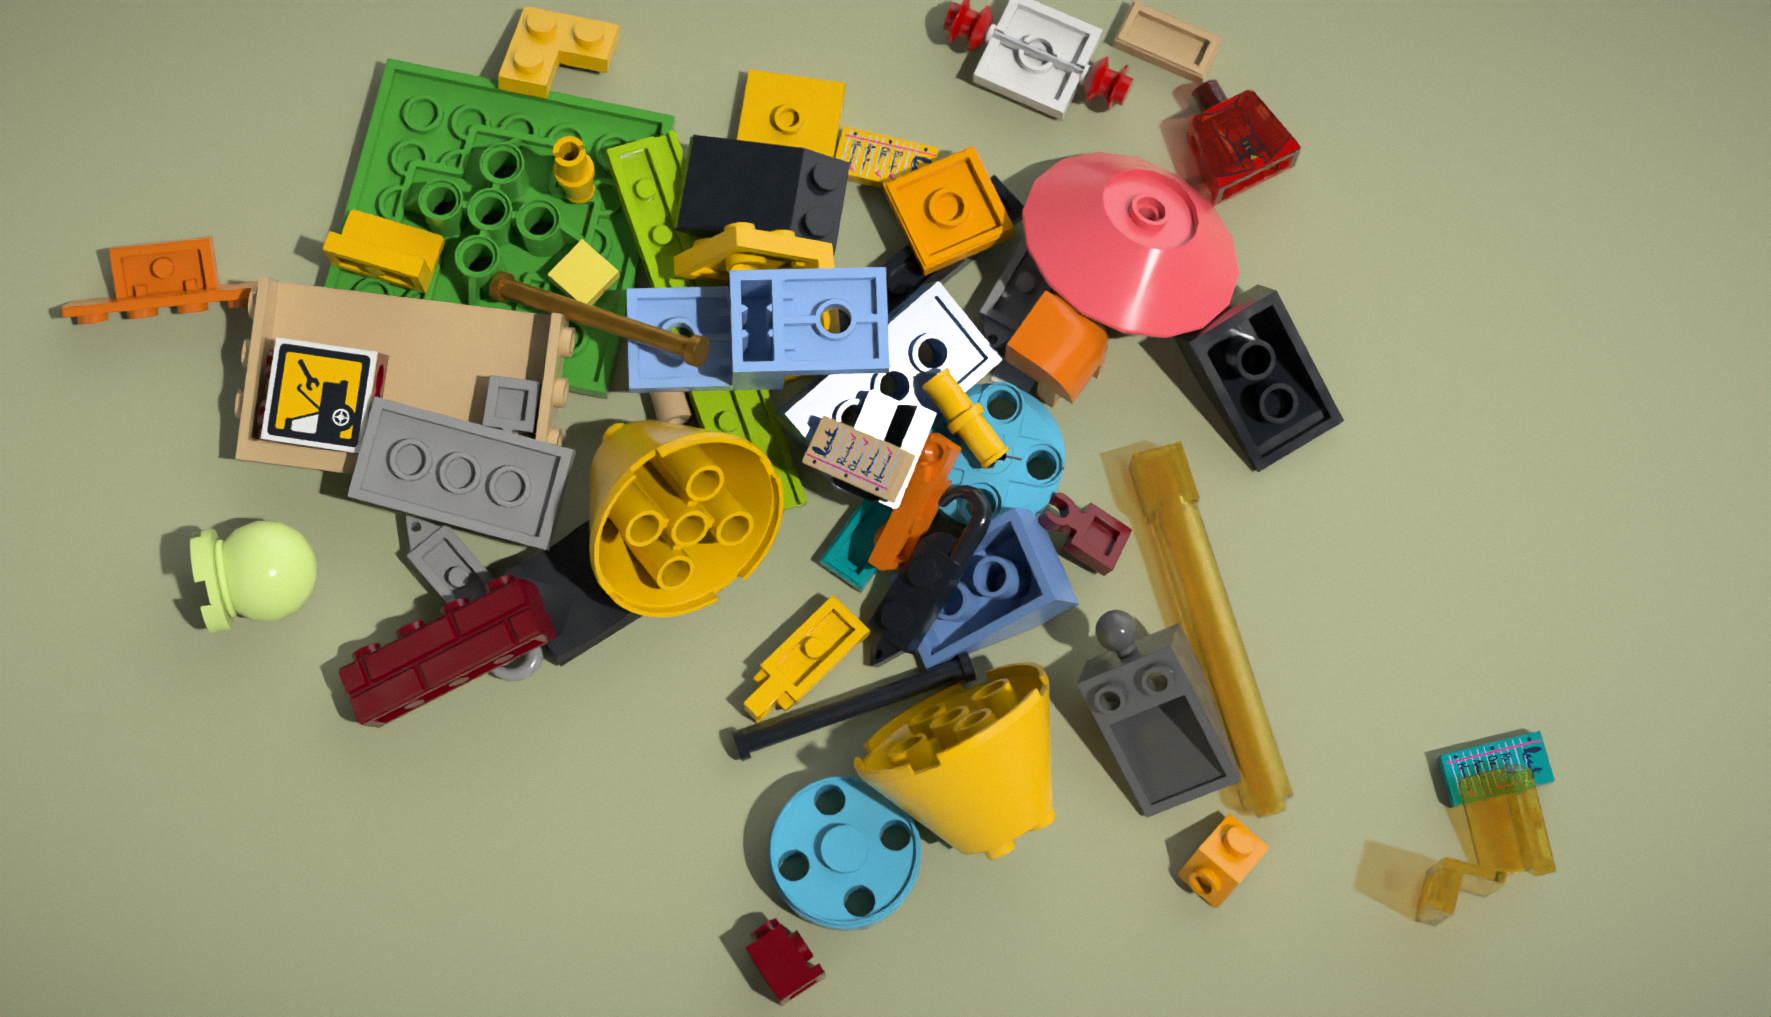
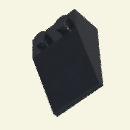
[674,134,850,256]
[1173,284,1344,472]

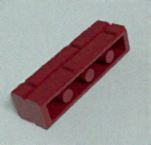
[338,575,557,728]

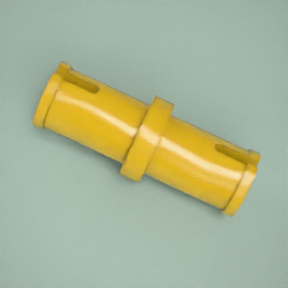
[552,136,595,204]
[921,368,1010,469]

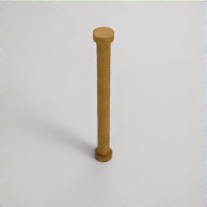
[489,271,710,367]

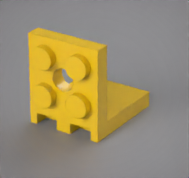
[673,222,840,386]

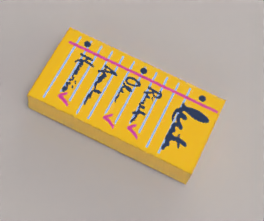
[835,126,939,189]

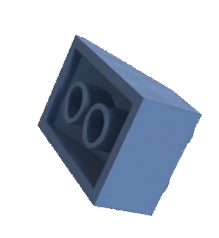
[887,507,1079,669]

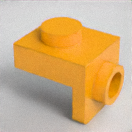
[1178,813,1270,908]

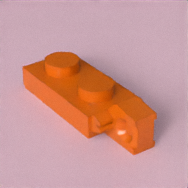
[868,433,962,571]

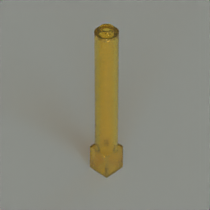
[1128,441,1294,819]

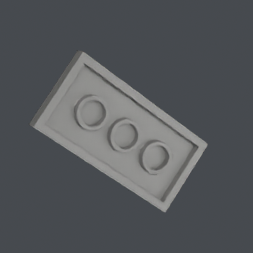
[347,396,576,551]

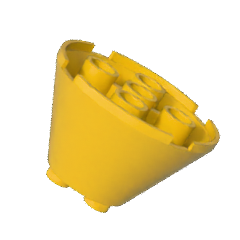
[589,420,784,617]
[853,662,1056,860]

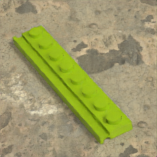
[605,130,808,512]

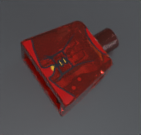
[1186,79,1301,207]

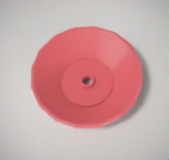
[1022,151,1239,338]

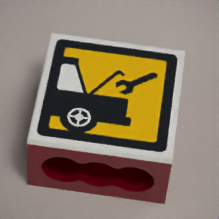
[258,337,389,454]

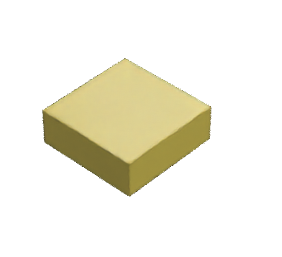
[547,239,620,305]

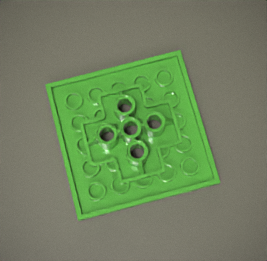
[324,58,676,399]

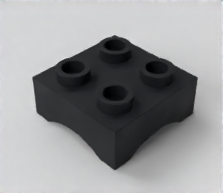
[503,520,643,667]

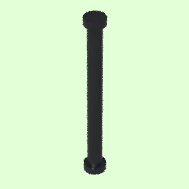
[732,651,977,761]

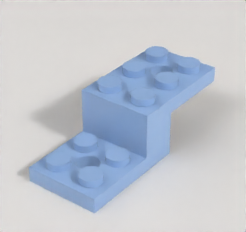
[627,267,890,393]

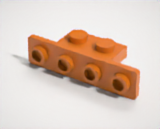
[61,236,258,324]

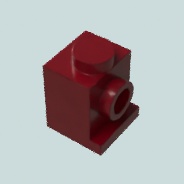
[745,918,826,1006]

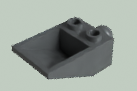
[1077,610,1242,818]

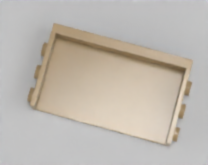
[235,276,576,474]

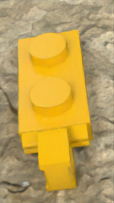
[743,595,870,724]

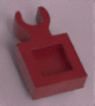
[1038,492,1132,576]

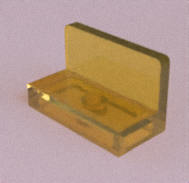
[1458,763,1557,880]
[1414,857,1507,927]

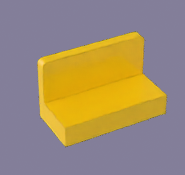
[322,210,445,294]

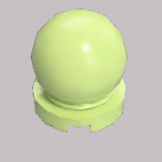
[190,521,318,633]

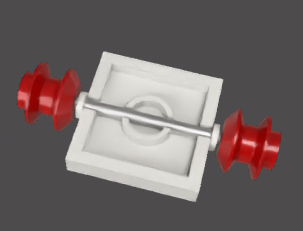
[943,0,1134,120]

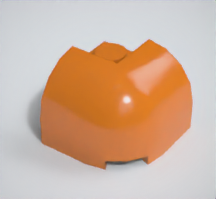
[1005,290,1108,408]

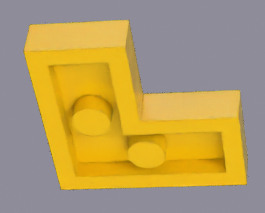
[498,6,620,99]

